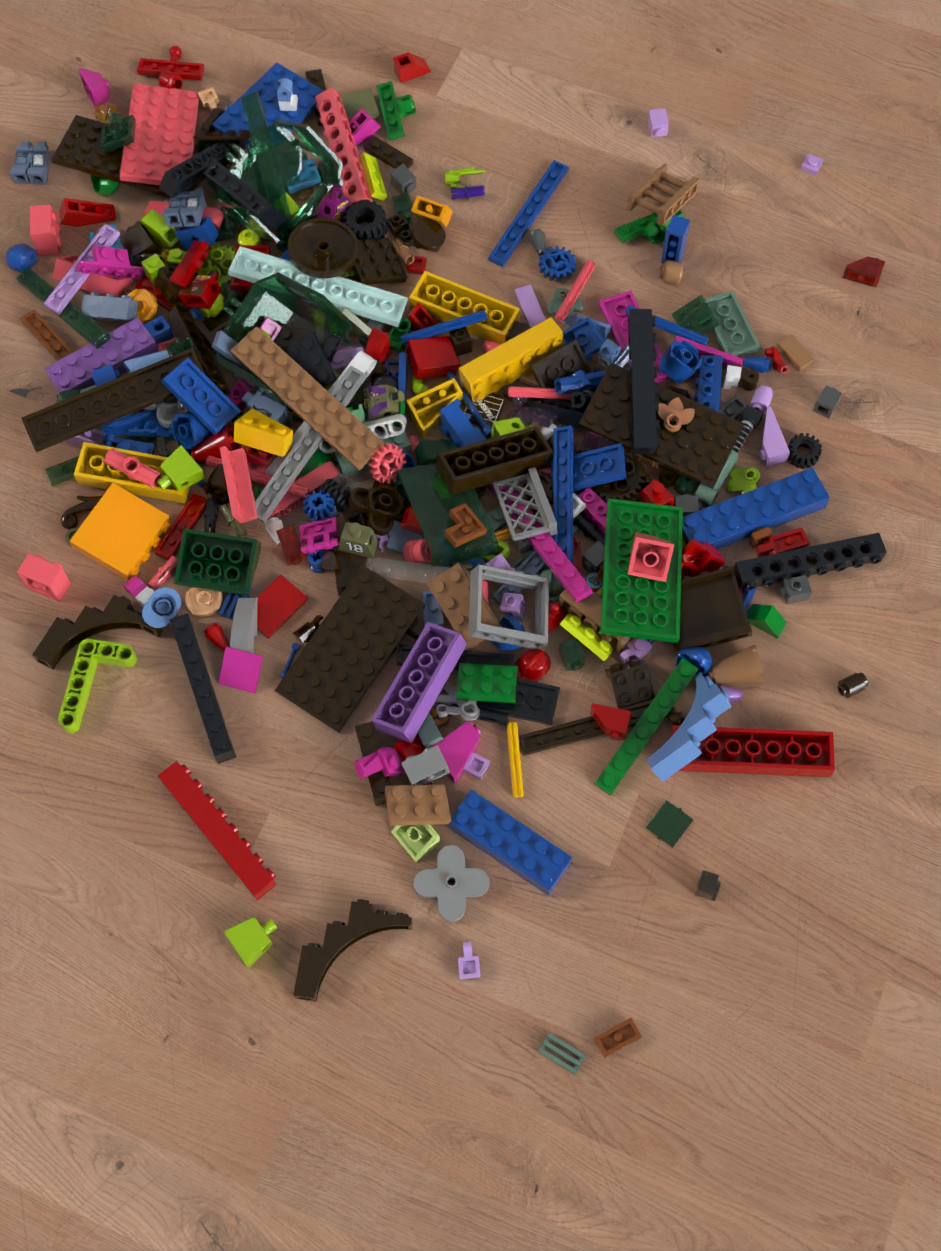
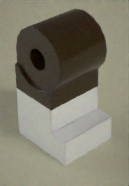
[723,365,759,391]

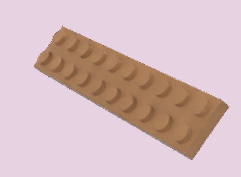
[230,327,385,471]

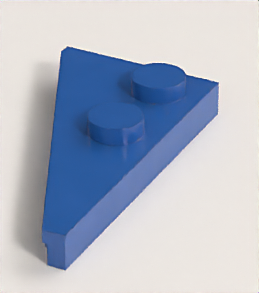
[101,410,173,437]

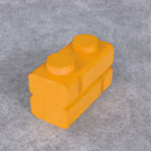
[411,195,453,227]

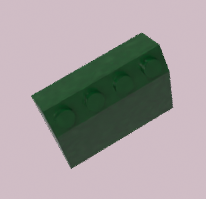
[174,529,262,596]

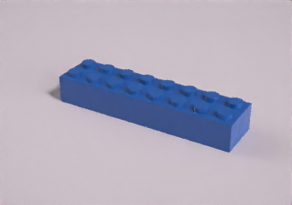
[682,467,830,550]

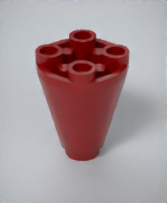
[191,424,240,463]

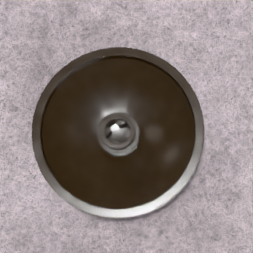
[288,218,359,278]

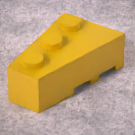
[406,378,463,439]
[234,408,293,457]

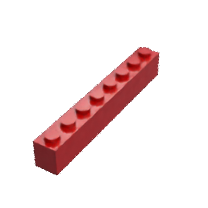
[158,761,276,900]

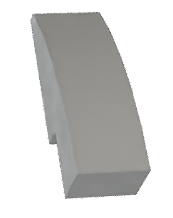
[230,598,258,653]

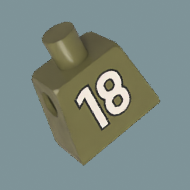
[338,522,378,559]

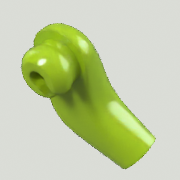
[411,375,429,395]

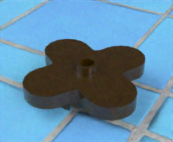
[348,480,414,536]

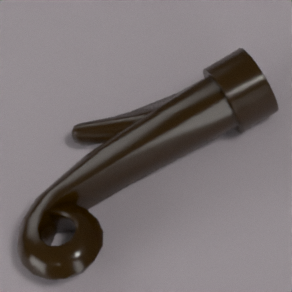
[61,495,103,530]

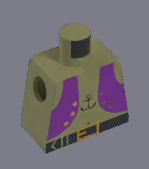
[363,385,405,421]

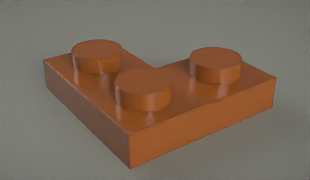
[444,503,487,548]

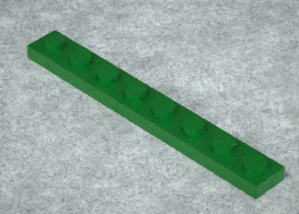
[594,658,698,796]

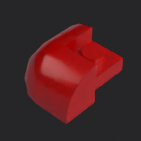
[681,538,725,578]

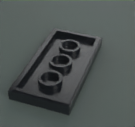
[476,678,560,726]

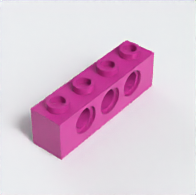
[577,487,607,536]

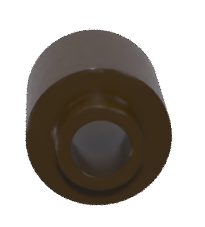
[837,672,868,698]

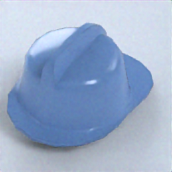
[142,587,181,628]

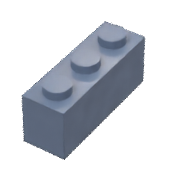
[81,292,139,323]

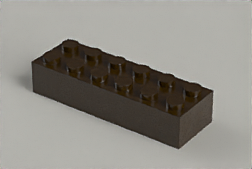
[435,426,554,495]

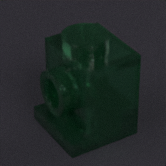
[674,474,700,496]

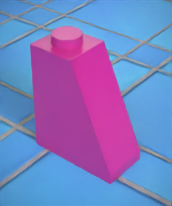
[432,721,481,784]

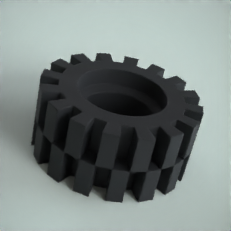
[788,433,822,469]
[318,478,350,512]

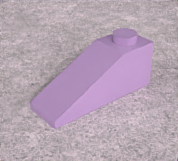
[759,406,790,467]

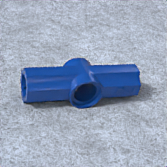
[554,370,606,395]

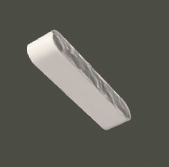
[319,414,407,453]

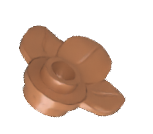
[658,397,695,432]

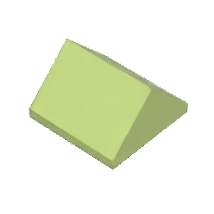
[391,825,440,862]

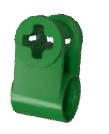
[389,318,412,353]

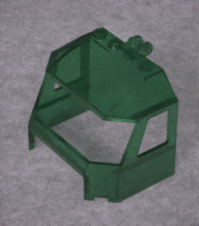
[214,120,343,244]

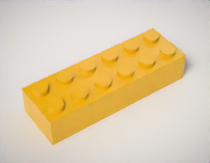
[409,271,520,344]
[459,317,563,402]
[74,442,190,504]

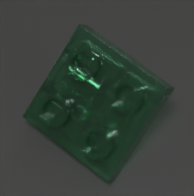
[100,112,136,152]
[671,295,719,335]

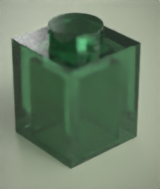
[559,638,586,671]

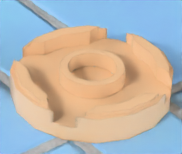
[185,587,223,618]

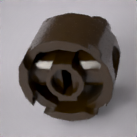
[204,464,230,507]

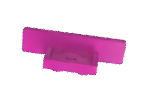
[75,246,144,279]

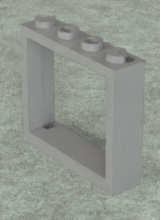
[469,564,549,650]

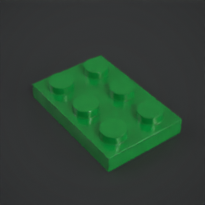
[456,663,517,703]

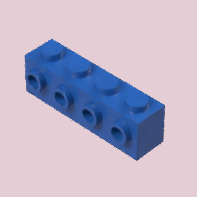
[694,355,723,412]

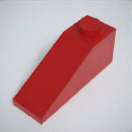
[59,198,116,227]

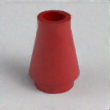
[204,622,230,652]

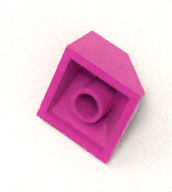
[78,68,110,115]

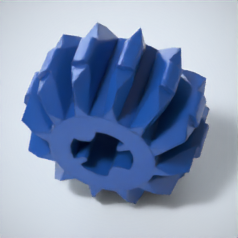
[303,490,335,521]

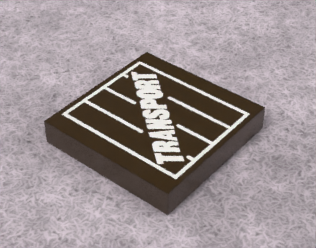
[463,393,506,426]

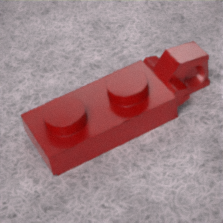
[755,528,810,557]

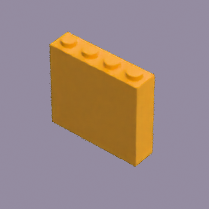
[70,483,171,581]

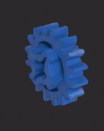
[538,246,576,282]

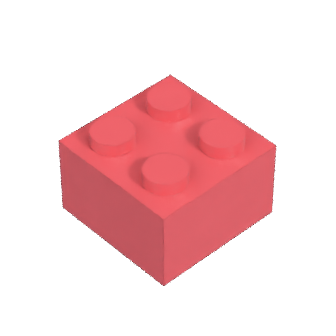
[30,204,62,256]
[17,553,71,602]

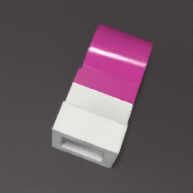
[123,576,155,607]

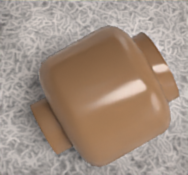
[659,260,686,285]

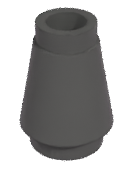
[529,229,548,256]

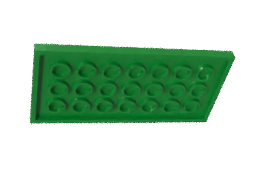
[600,498,683,643]

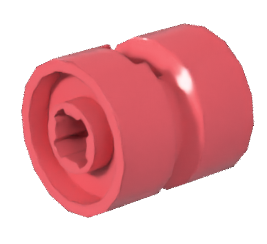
[403,538,439,565]

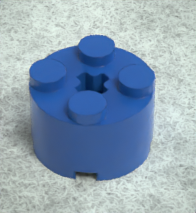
[659,340,702,384]

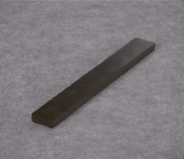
[519,699,674,756]

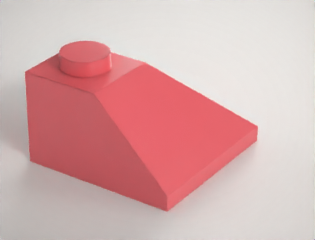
[627,532,674,582]

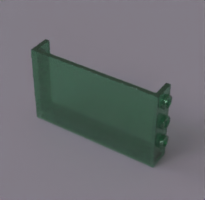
[396,463,498,567]

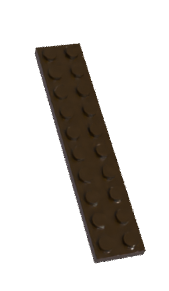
[21,348,205,452]

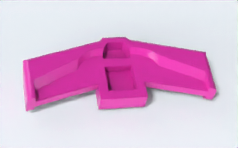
[354,747,404,780]

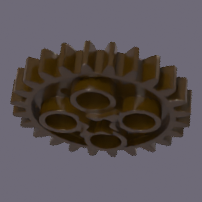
[590,448,647,504]

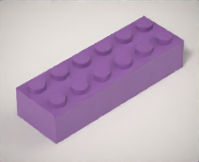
[44,317,159,400]
[371,622,467,743]

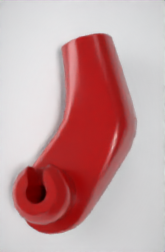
[765,346,789,374]

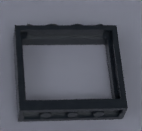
[204,159,288,233]

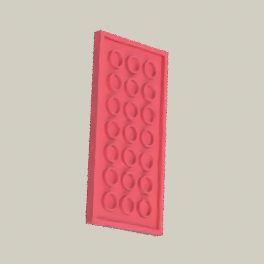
[120,83,199,185]

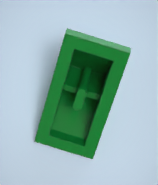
[299,450,337,477]
[747,604,787,639]

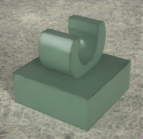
[220,282,241,307]

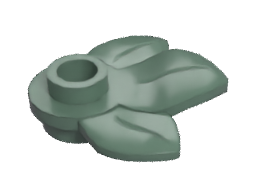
[548,288,583,317]

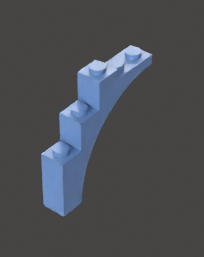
[647,671,732,782]

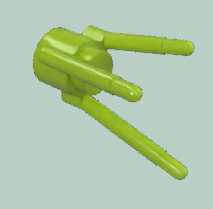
[445,167,485,188]

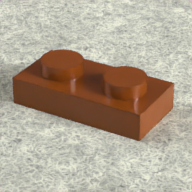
[594,1018,642,1058]

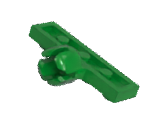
[376,81,416,141]
[614,210,683,245]

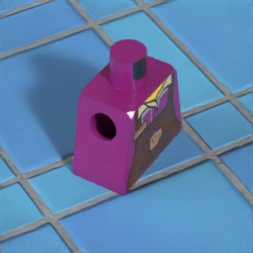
[317,187,350,223]

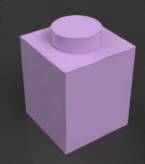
[648,108,669,137]

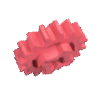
[368,443,406,484]

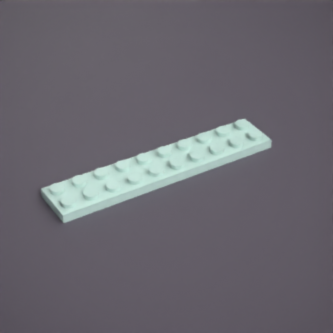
[228,246,408,327]

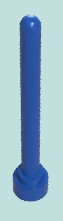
[447,372,492,440]

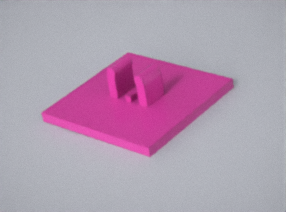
[218,647,263,693]

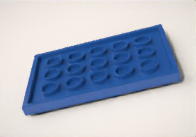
[212,63,323,160]

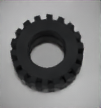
[343,200,387,240]

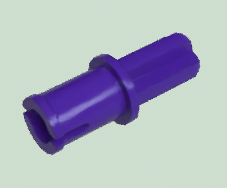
[451,185,485,200]

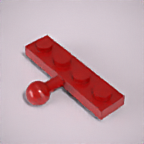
[137,46,205,81]

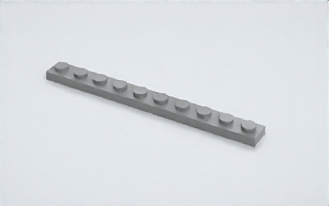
[255,365,366,524]

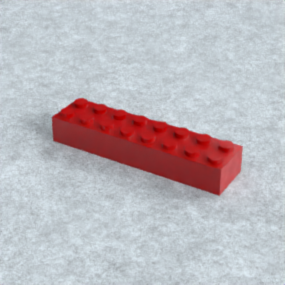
[670,725,835,777]

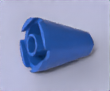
[171,412,213,449]

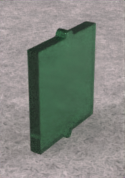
[646,800,693,848]

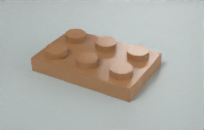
[385,785,451,826]

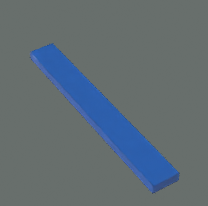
[488,160,569,268]
[553,426,573,564]

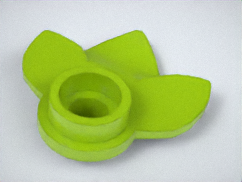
[727,467,761,494]

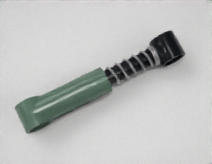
[695,405,764,506]

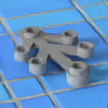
[433,677,480,721]

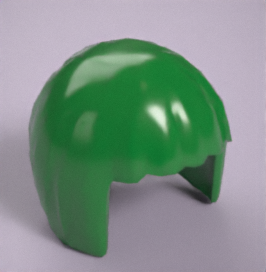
[90,175,119,197]

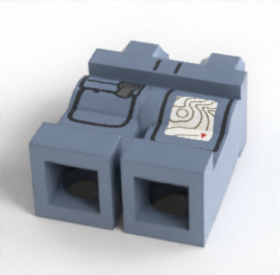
[10,141,51,185]
[163,188,206,227]
[242,391,292,428]

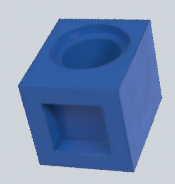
[144,315,174,345]

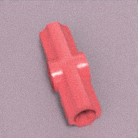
[104,448,161,488]

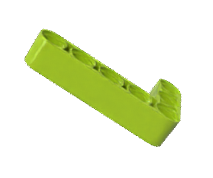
[58,639,137,733]

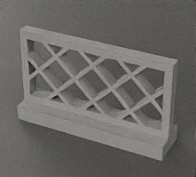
[493,468,557,541]

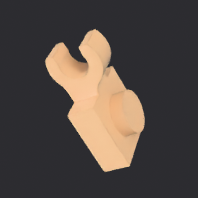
[198,87,220,112]

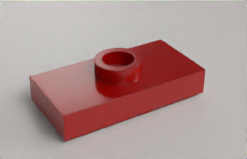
[394,734,435,761]

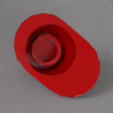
[514,649,551,682]

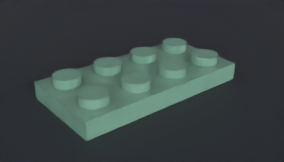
[700,291,761,357]

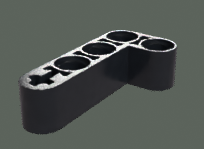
[526,398,588,431]

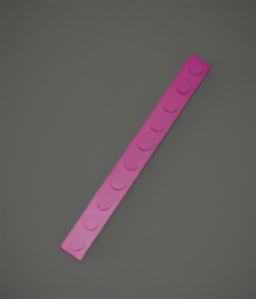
[486,483,593,603]

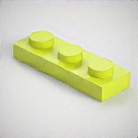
[359,152,387,201]
[560,612,613,661]

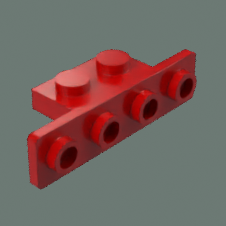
[170,240,210,288]

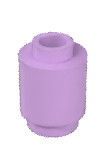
[750,386,773,413]

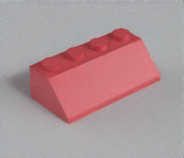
[53,254,134,298]

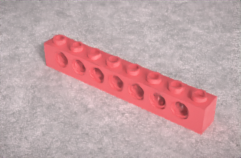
[315,87,373,206]

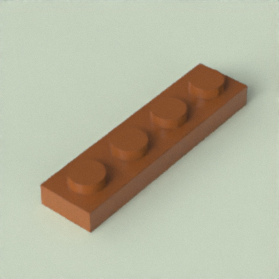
[20,309,73,361]

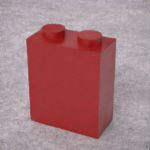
[406,336,460,380]

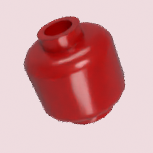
[158,70,183,89]

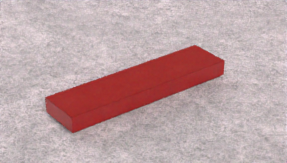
[154,493,207,561]

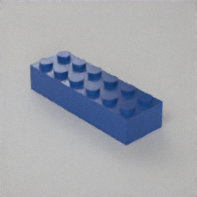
[448,790,572,896]

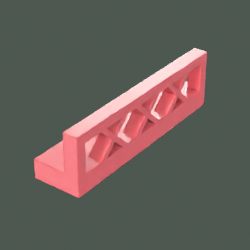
[220,446,258,523]

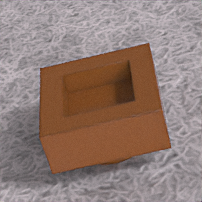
[749,527,772,548]

